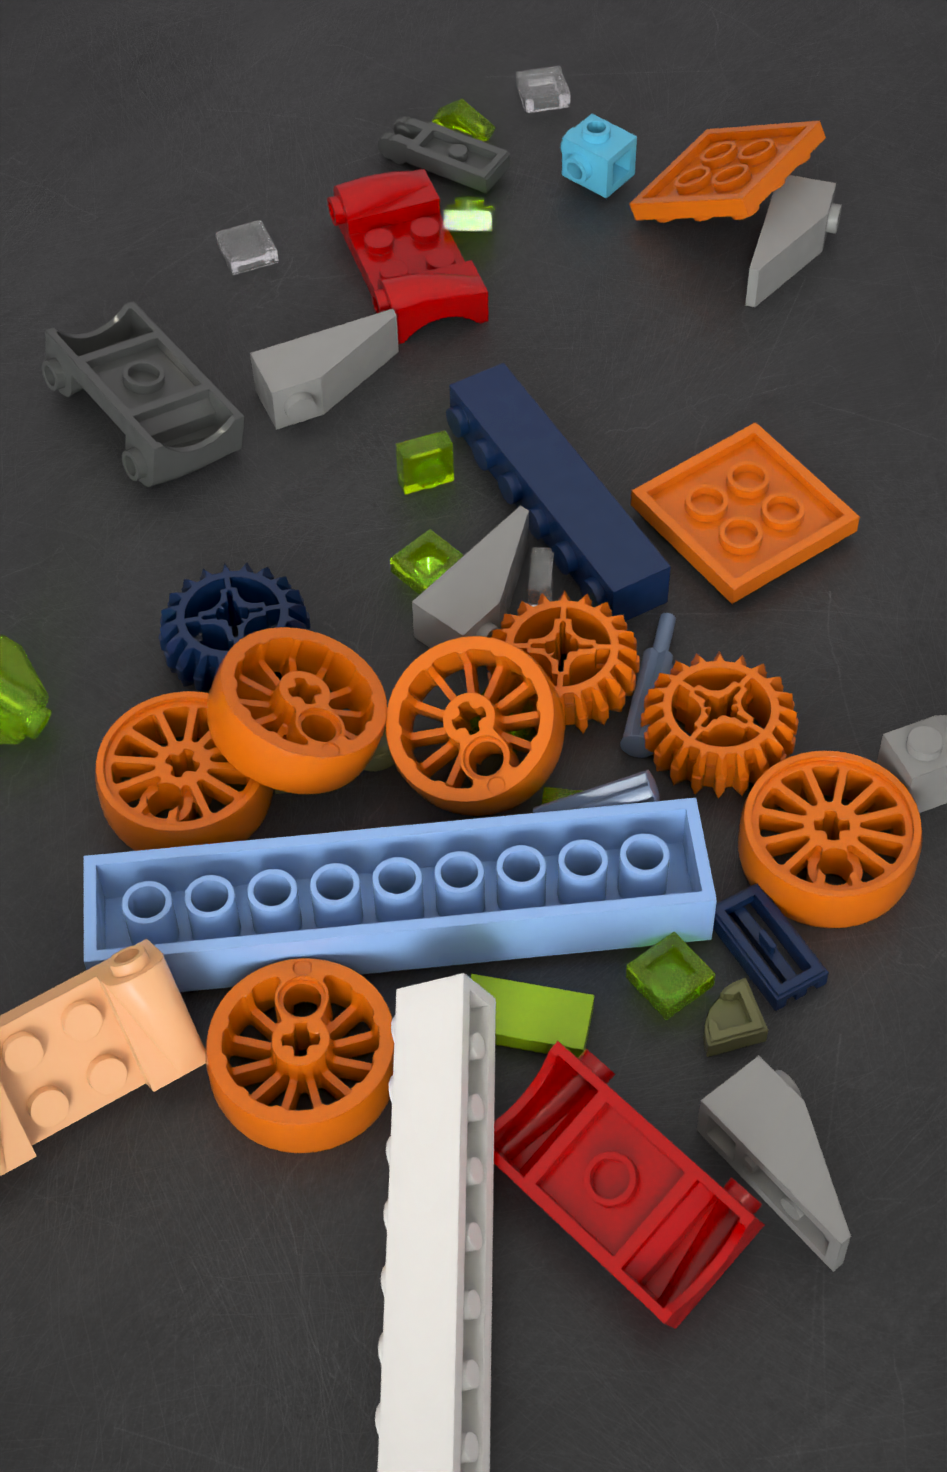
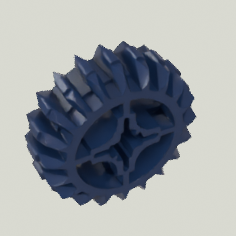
[159,562,311,693]

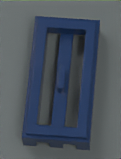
[713,883,829,1011]

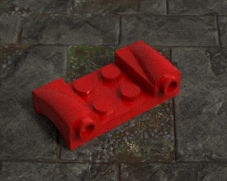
[327,169,489,344]
[494,1041,765,1329]

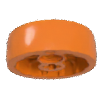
[207,627,387,794]
[385,636,565,816]
[95,691,274,851]
[738,751,923,928]
[205,958,394,1153]

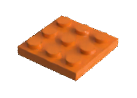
[629,121,826,223]
[631,422,860,604]

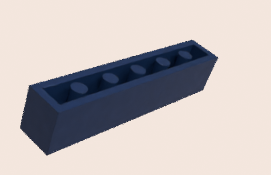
[446,363,671,621]

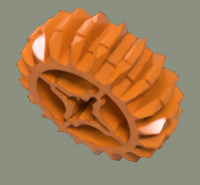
[486,590,640,734]
[641,651,799,799]

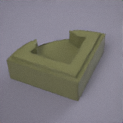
[703,978,768,1057]

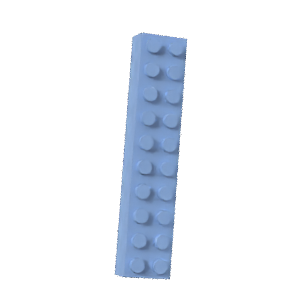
[84,798,717,992]

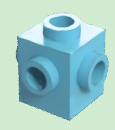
[561,114,637,198]

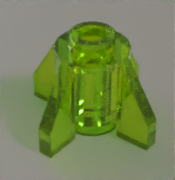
[0,634,52,744]

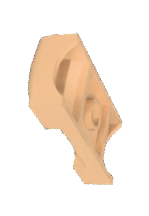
[0,939,206,1176]

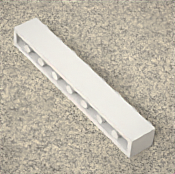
[375,973,496,1472]

